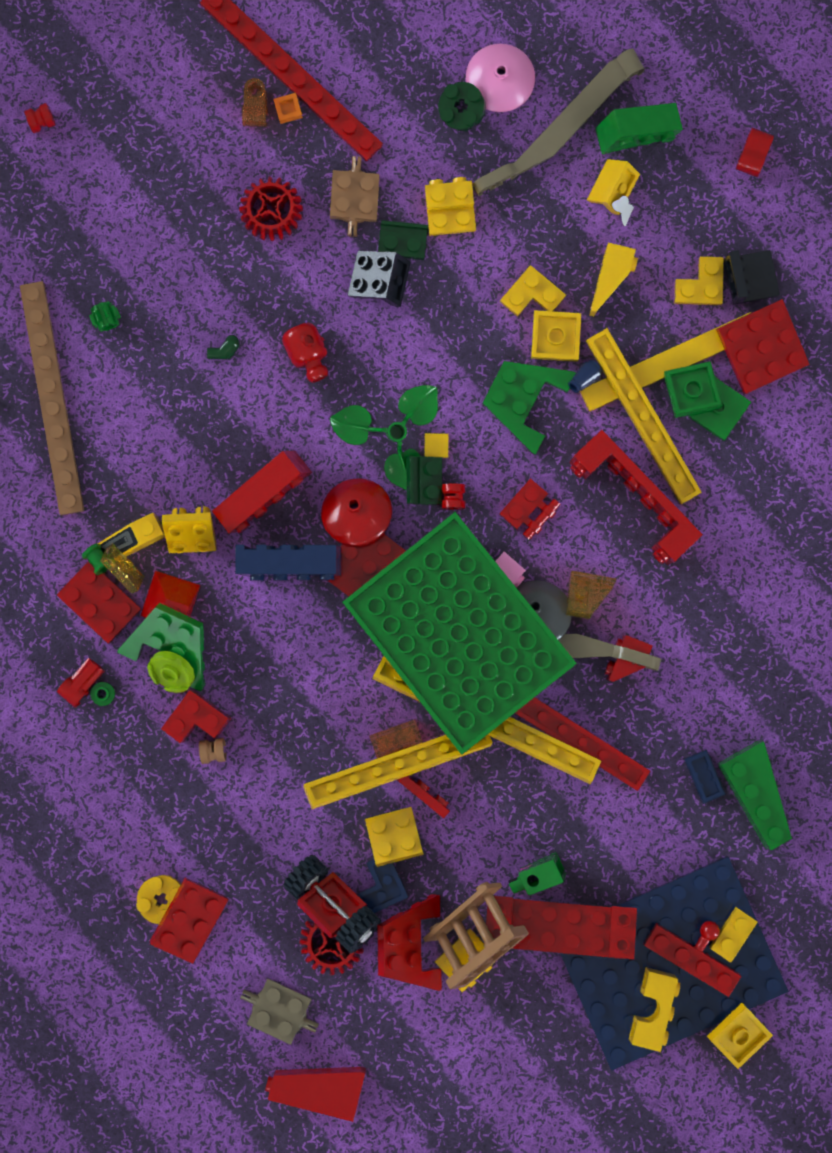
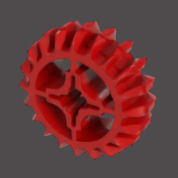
[239,176,303,241]
[299,920,365,975]

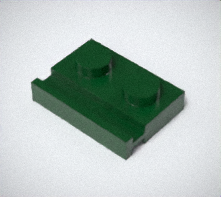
[378,220,428,260]
[406,456,442,505]

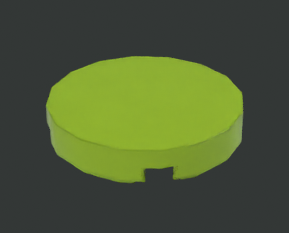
[147,651,195,693]

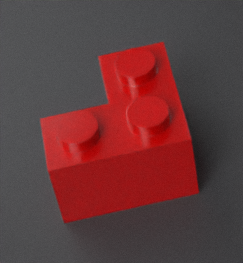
[161,690,231,743]

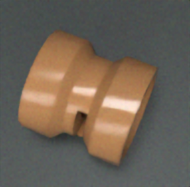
[199,738,227,764]

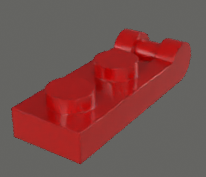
[397,775,450,818]

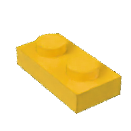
[709,907,758,963]

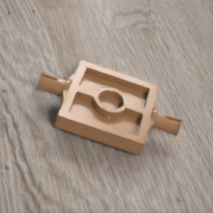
[330,156,379,237]

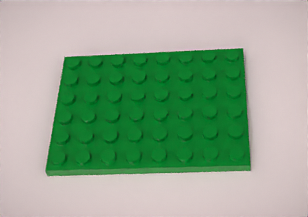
[342,512,577,755]

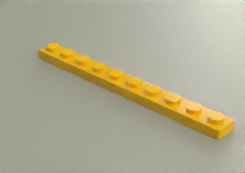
[373,656,601,784]

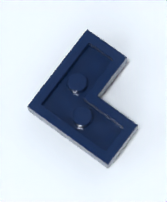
[356,859,408,913]

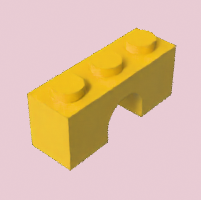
[629,967,680,1052]

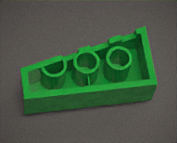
[717,740,792,851]

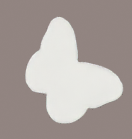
[612,196,634,226]

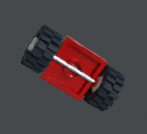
[283,855,381,953]

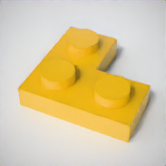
[674,257,724,305]
[500,265,566,317]

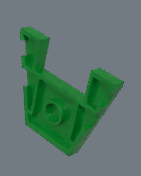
[482,361,576,455]
[117,603,205,692]

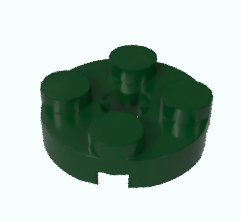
[438,82,486,131]

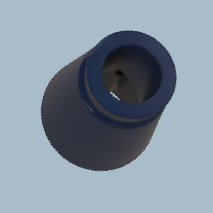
[568,360,603,393]

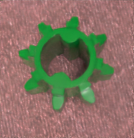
[89,301,121,332]

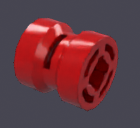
[24,103,56,133]
[442,483,465,510]

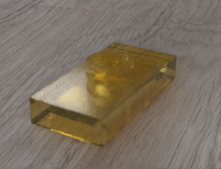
[100,544,144,594]

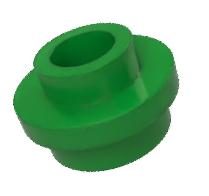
[91,682,115,706]

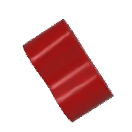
[735,127,774,177]

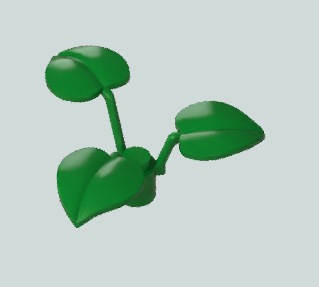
[330,385,438,491]

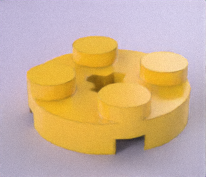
[136,875,181,924]

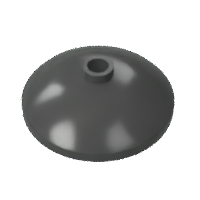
[517,580,572,640]

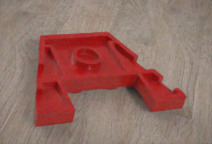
[377,894,442,991]

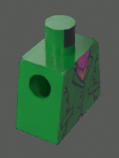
[508,852,566,896]

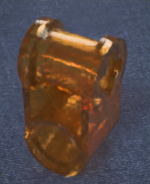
[242,78,268,127]

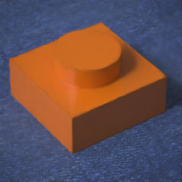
[273,93,303,124]

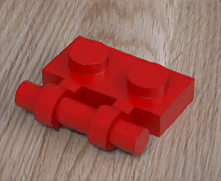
[499,478,561,540]

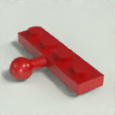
[643,921,741,997]

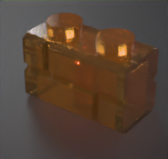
[369,719,423,758]

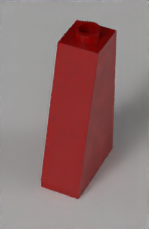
[265,1067,366,1122]

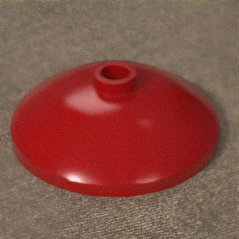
[321,478,392,547]

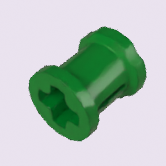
[82,543,114,575]

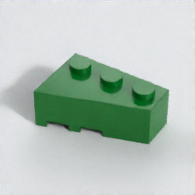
[595,103,683,154]

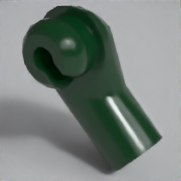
[207,335,239,360]

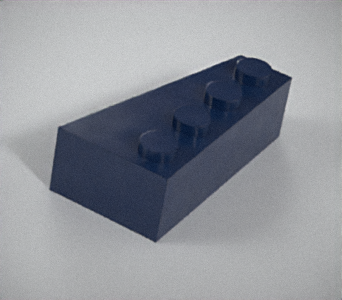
[235,545,341,581]

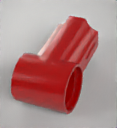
[57,658,105,708]

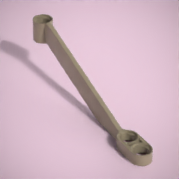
[473,48,645,196]
[559,634,662,671]

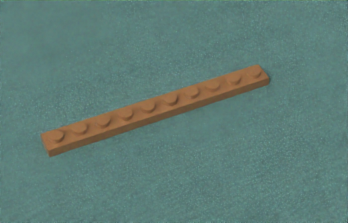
[19,281,84,516]

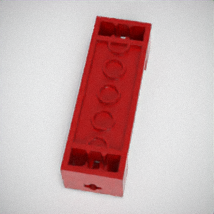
[569,430,703,565]
[484,896,637,960]

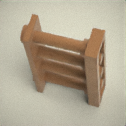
[423,882,529,990]

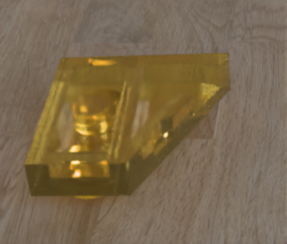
[566,571,616,619]

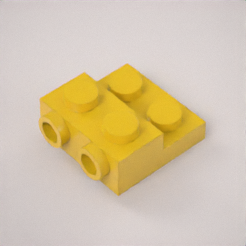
[425,177,476,236]

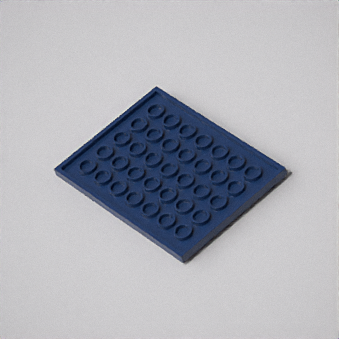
[560,856,789,1071]

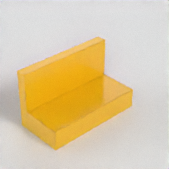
[587,159,640,215]

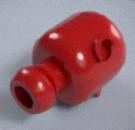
[282,322,328,383]

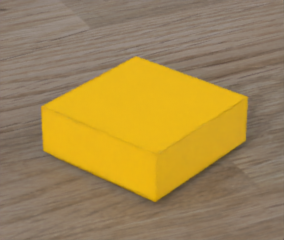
[425,433,448,458]

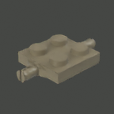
[240,978,319,1045]

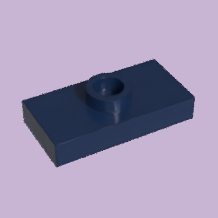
[684,749,726,804]

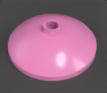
[466,44,535,112]

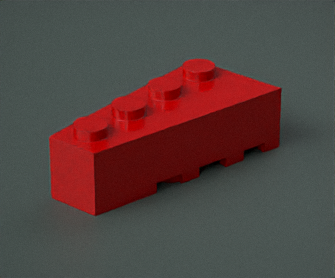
[212,450,313,534]

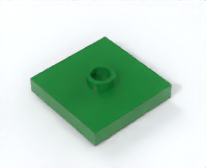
[664,361,723,418]
[687,377,751,441]

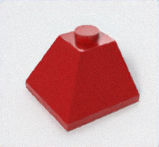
[140,571,201,618]

